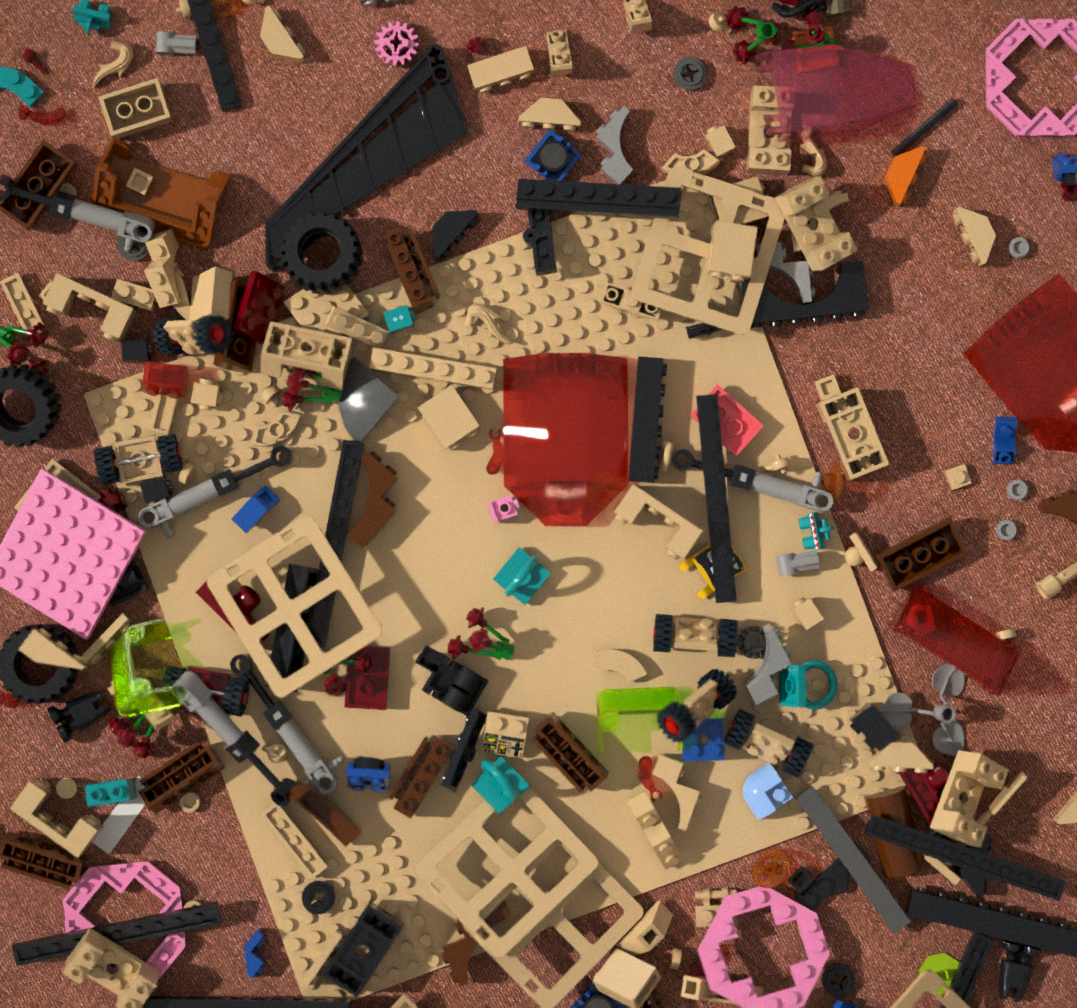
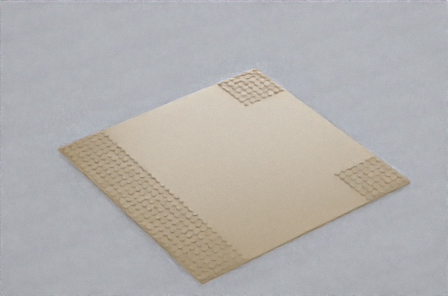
[84,175,918,1000]

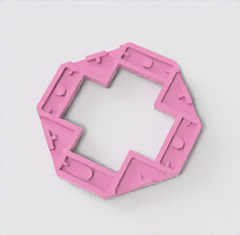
[985,19,1077,136]
[63,861,186,984]
[698,885,830,1008]

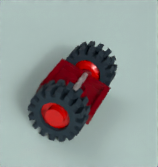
[160,666,250,717]

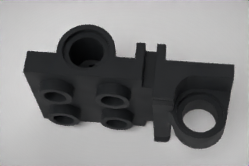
[109,557,150,607]
[415,645,488,716]

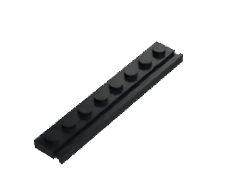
[515,179,682,219]

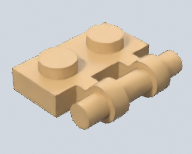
[694,888,738,927]

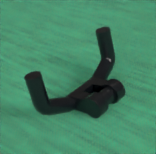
[771,0,826,20]

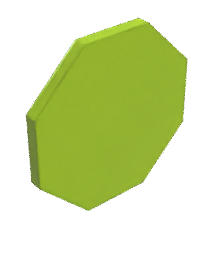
[919,953,959,996]

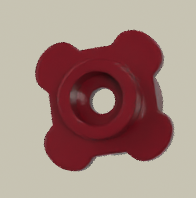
[466,36,486,53]
[1061,183,1077,201]

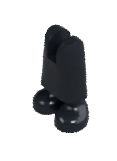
[47,690,113,743]
[999,940,1042,1002]

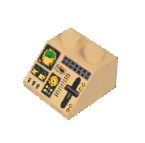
[481,710,529,758]

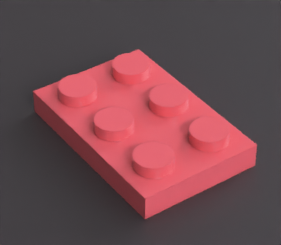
[689,384,764,457]

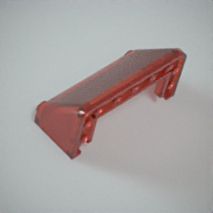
[887,584,1020,696]

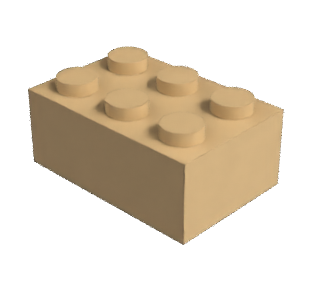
[99,78,173,139]

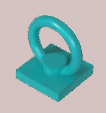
[493,547,551,605]
[779,660,838,710]
[471,756,530,815]

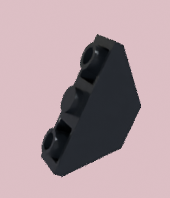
[432,210,479,261]
[956,834,992,897]

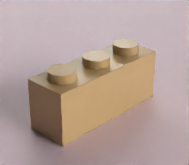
[467,46,534,93]

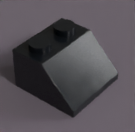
[849,703,900,751]

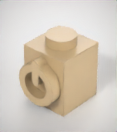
[191,379,223,411]

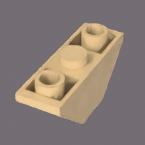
[623,0,652,34]
[260,6,306,63]
[546,30,572,76]
[518,98,581,132]
[952,207,996,267]
[599,282,662,320]
[868,741,933,773]
[615,900,673,956]

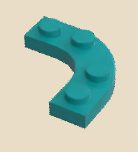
[0,67,45,108]

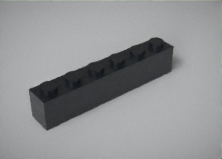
[628,356,667,483]
[265,564,321,692]

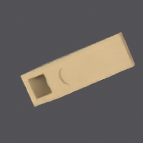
[19,628,87,669]

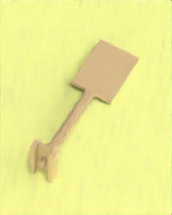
[922,769,1028,885]

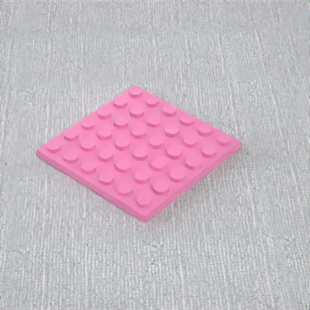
[0,468,147,639]

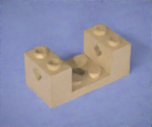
[746,85,795,175]
[775,176,858,271]
[43,273,137,343]
[260,321,352,390]
[816,387,889,481]
[613,484,702,560]
[930,750,1009,848]
[10,778,104,858]
[62,928,160,1008]

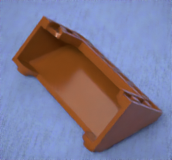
[92,138,231,248]

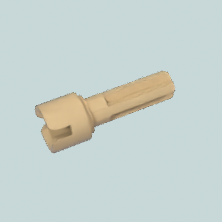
[1036,562,1077,600]

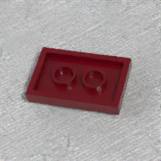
[233,271,284,344]
[344,646,390,710]

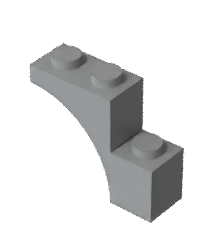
[596,106,633,184]
[755,242,815,305]
[743,624,791,705]

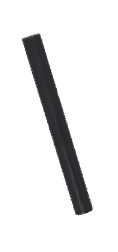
[890,98,958,157]

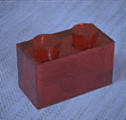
[142,361,189,399]

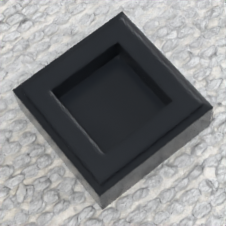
[787,866,817,896]

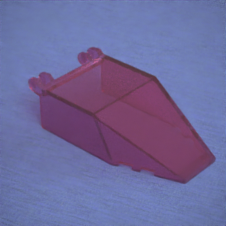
[755,44,916,142]

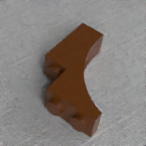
[348,451,398,548]
[1037,489,1077,525]
[289,779,362,847]
[441,900,511,987]

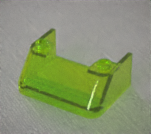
[110,618,180,717]
[596,687,683,754]

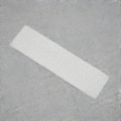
[93,776,146,854]

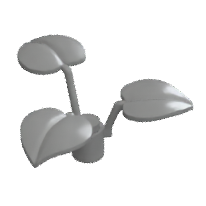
[880,662,965,757]

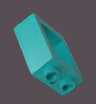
[85,778,137,806]

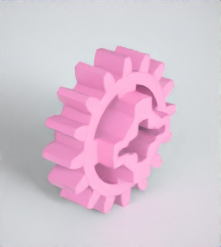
[374,21,419,67]

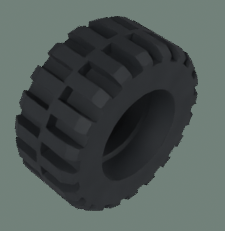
[280,211,363,294]
[0,364,61,448]
[0,624,80,704]

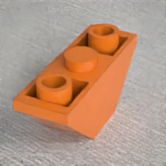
[884,146,927,207]

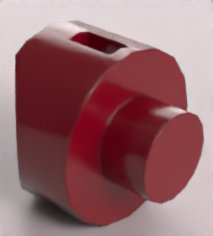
[98,487,128,510]

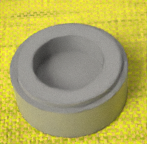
[1008,237,1030,259]
[1006,479,1028,500]
[995,520,1017,541]

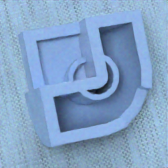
[743,762,793,820]

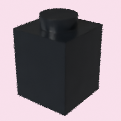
[121,339,153,363]
[140,477,174,504]

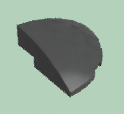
[338,357,399,443]

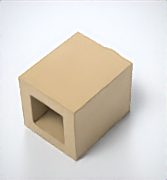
[705,125,735,158]
[791,597,824,630]

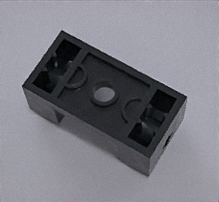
[322,901,405,998]

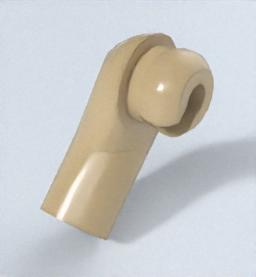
[659,440,675,472]

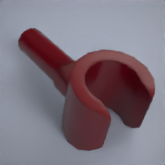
[23,48,47,74]

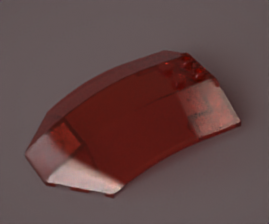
[964,273,1077,453]
[503,353,628,527]

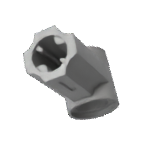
[156,31,198,56]
[776,550,820,577]

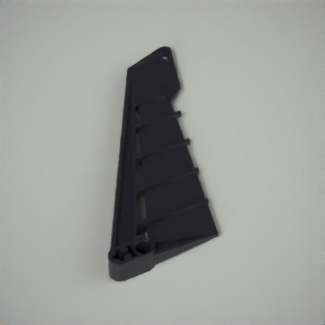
[265,44,468,272]

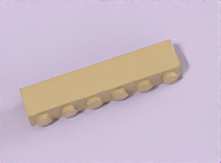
[369,348,497,391]

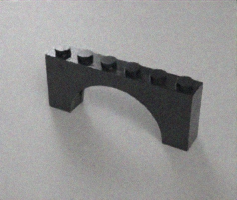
[738,261,869,329]

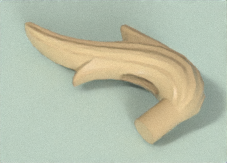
[93,40,133,88]
[800,124,827,177]
[465,304,513,344]

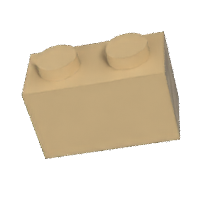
[111,279,157,313]

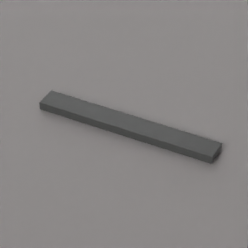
[796,786,911,934]

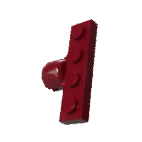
[196,581,270,644]
[897,763,949,825]

